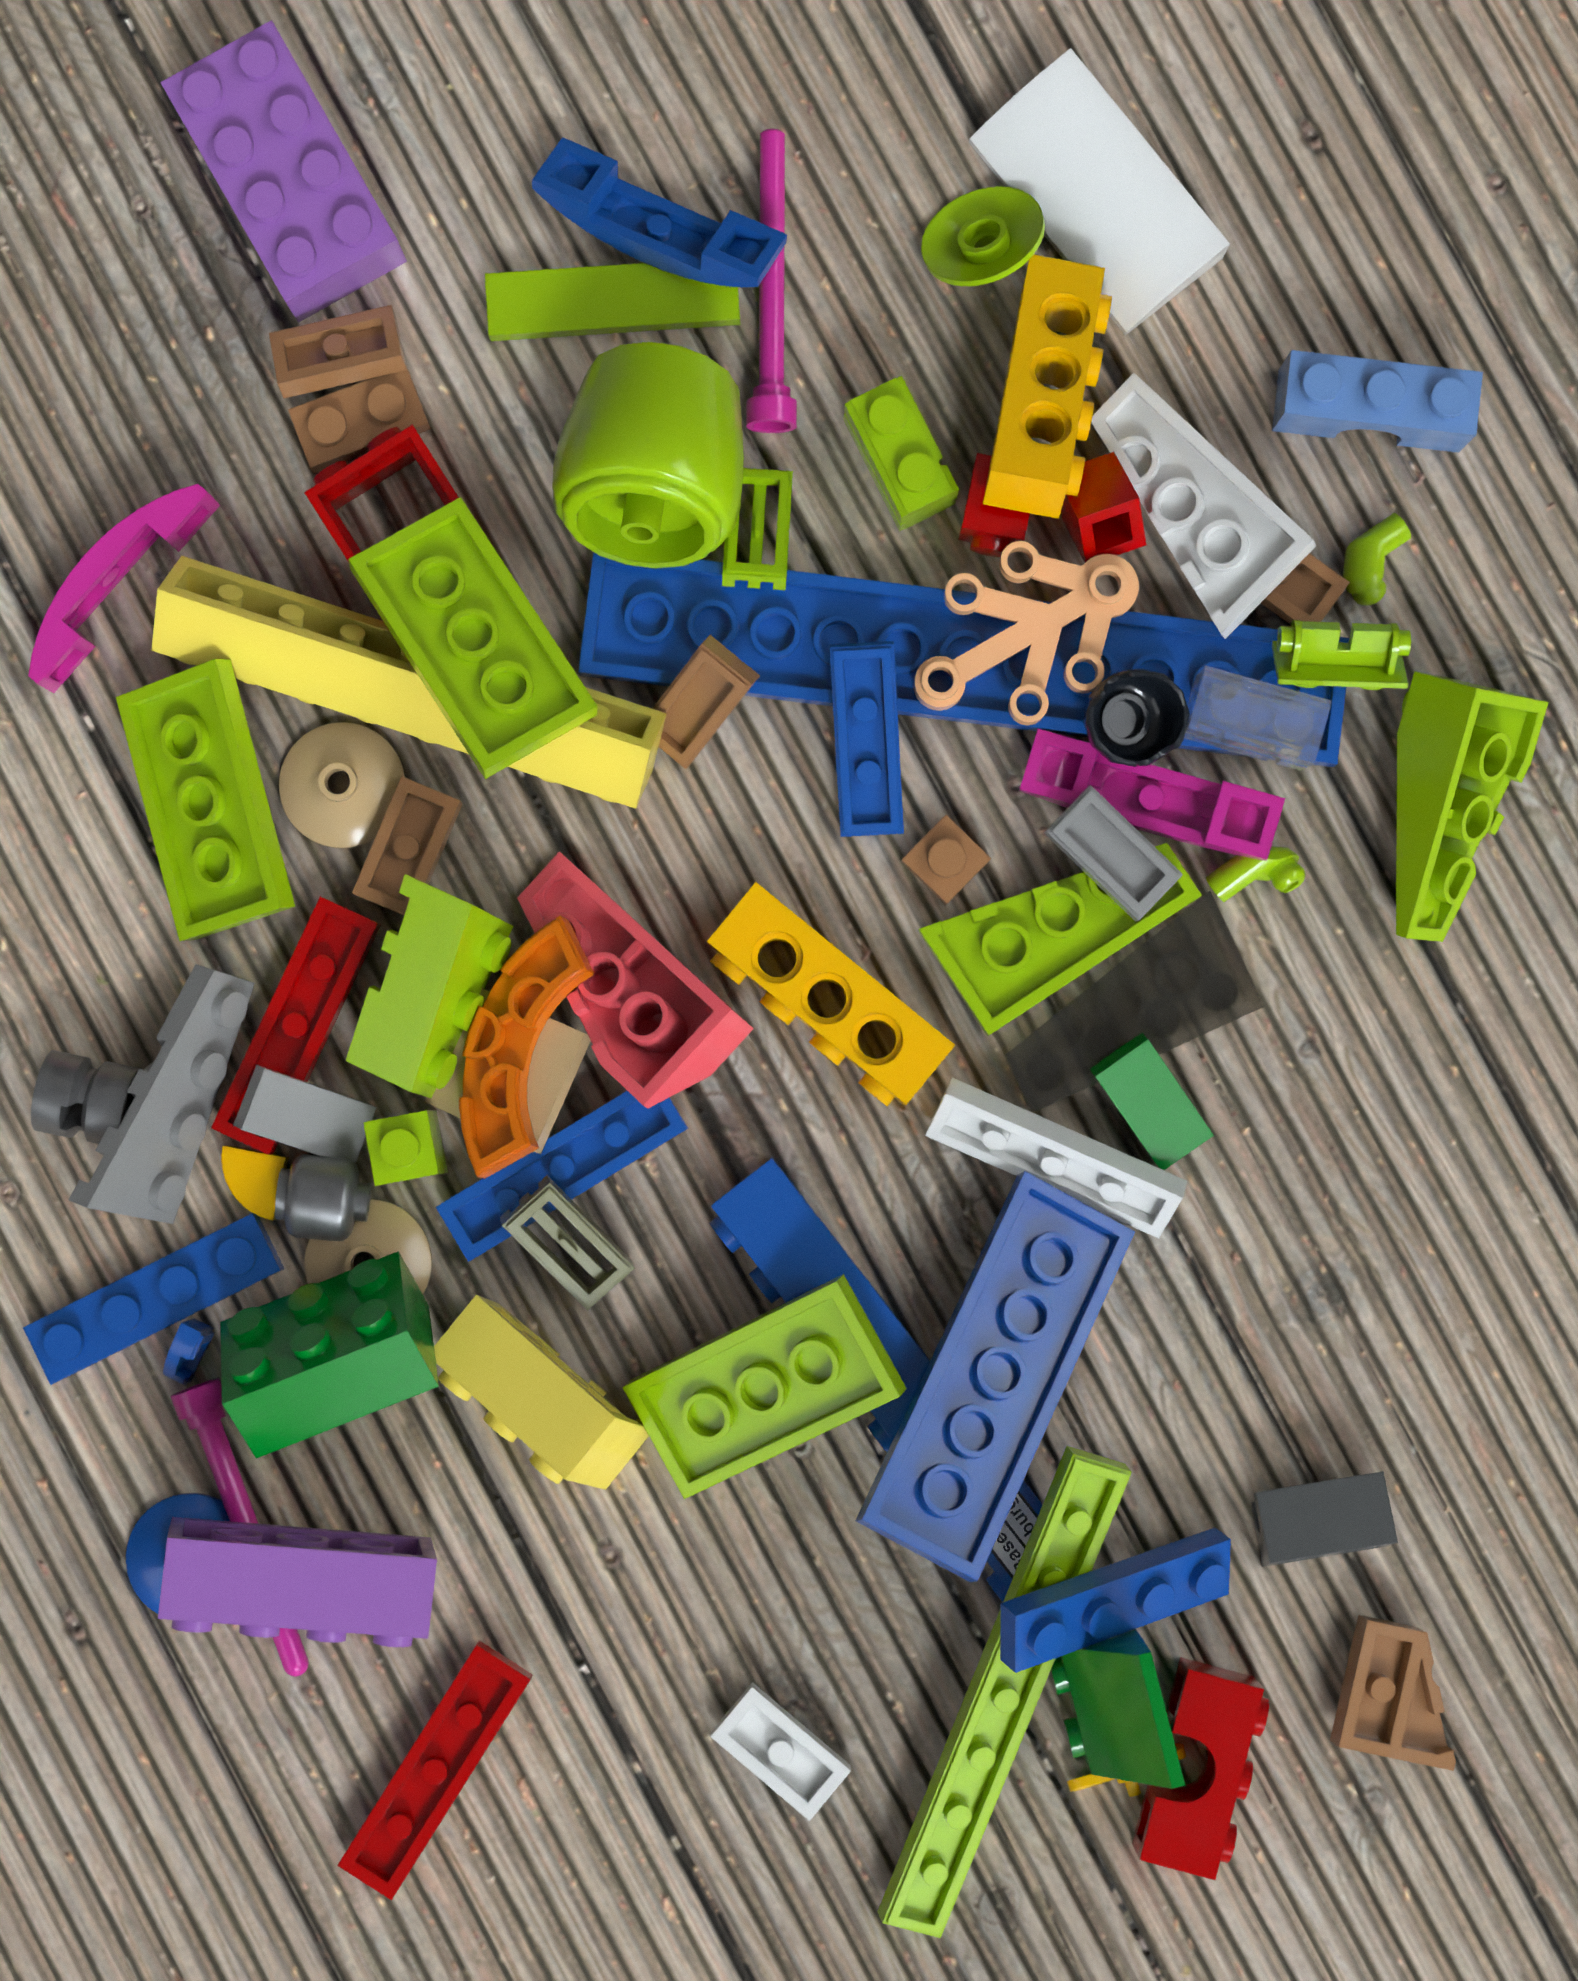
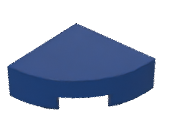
[163,1318,215,1385]

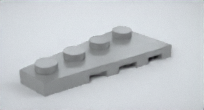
[69,964,255,1224]

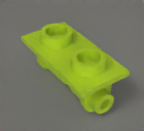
[1272,620,1411,690]

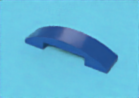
[532,137,787,288]

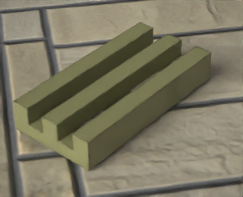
[500,1175,635,1311]

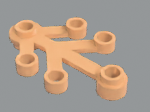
[914,541,1139,725]

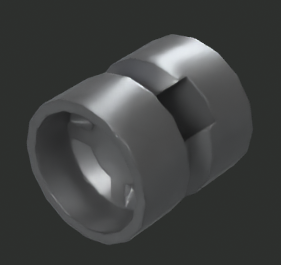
[31,1050,142,1144]

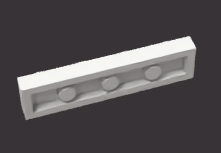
[925,1078,1187,1238]

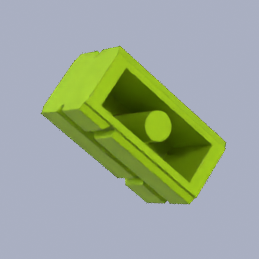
[843,376,959,531]

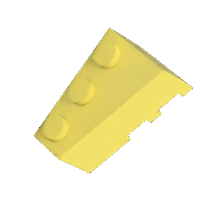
[434,1295,649,1490]

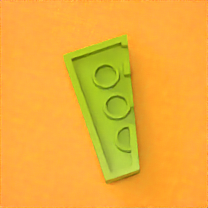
[917,842,1202,1036]

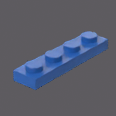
[436,1091,689,1262]
[23,1213,285,1385]
[1000,1527,1231,1673]

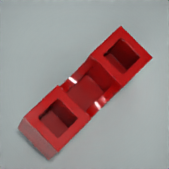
[1132,1657,1269,1880]

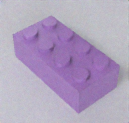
[160,20,407,323]
[158,1517,437,1647]

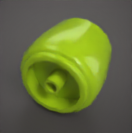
[552,342,744,569]

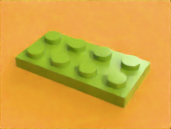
[348,497,598,779]
[116,659,296,942]
[622,1274,907,1499]

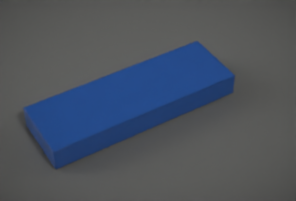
[830,641,904,837]

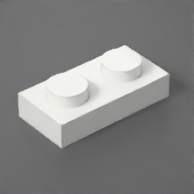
[711,1682,851,1821]

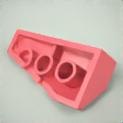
[517,851,754,1109]

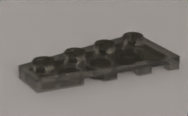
[1003,891,1264,1113]

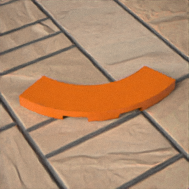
[459,915,594,1179]

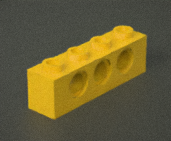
[983,254,1112,519]
[707,882,955,1107]

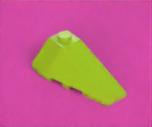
[1396,671,1549,942]

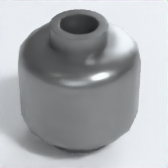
[275,1154,371,1242]

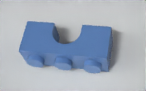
[1272,350,1483,453]

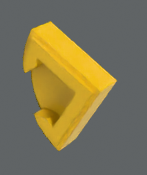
[221,1145,289,1220]

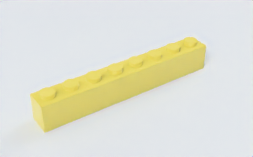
[151,555,667,809]

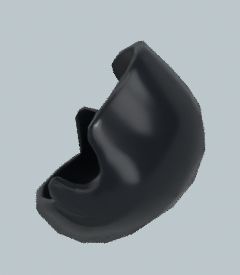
[1083,668,1190,767]

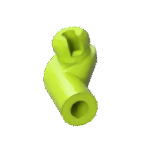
[1343,513,1411,606]
[1205,846,1306,902]

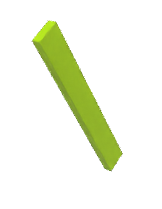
[877,1446,1132,1938]

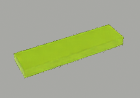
[485,263,741,341]

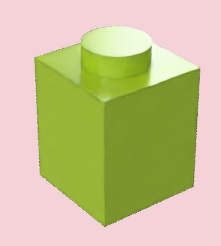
[363,1110,448,1186]

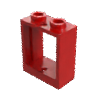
[304,424,459,563]

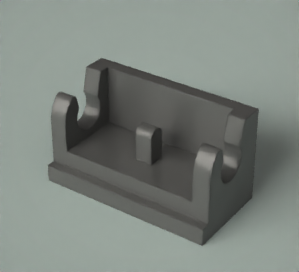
[1251,1471,1398,1567]

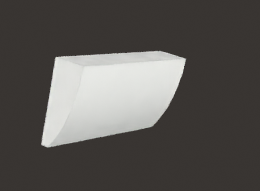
[969,48,1230,335]

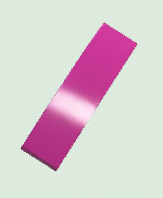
[28,484,220,693]
[1020,729,1286,861]

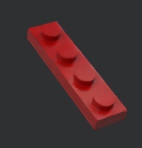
[211,896,381,1155]
[337,1640,533,1901]

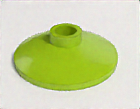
[921,186,1045,286]

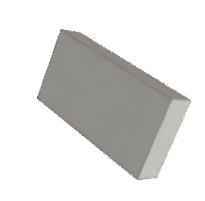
[1044,785,1183,922]
[233,1065,377,1163]

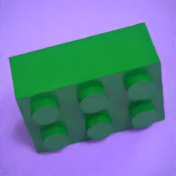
[220,1251,439,1459]

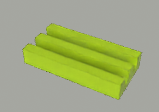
[722,468,793,590]

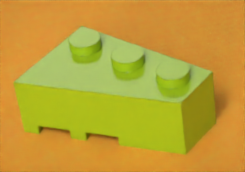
[346,874,514,1098]

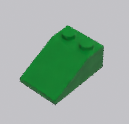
[1050,1629,1185,1789]

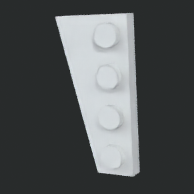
[1091,373,1317,639]

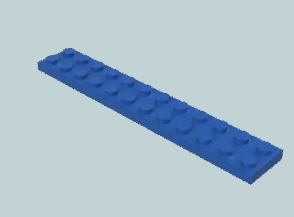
[578,552,1349,767]

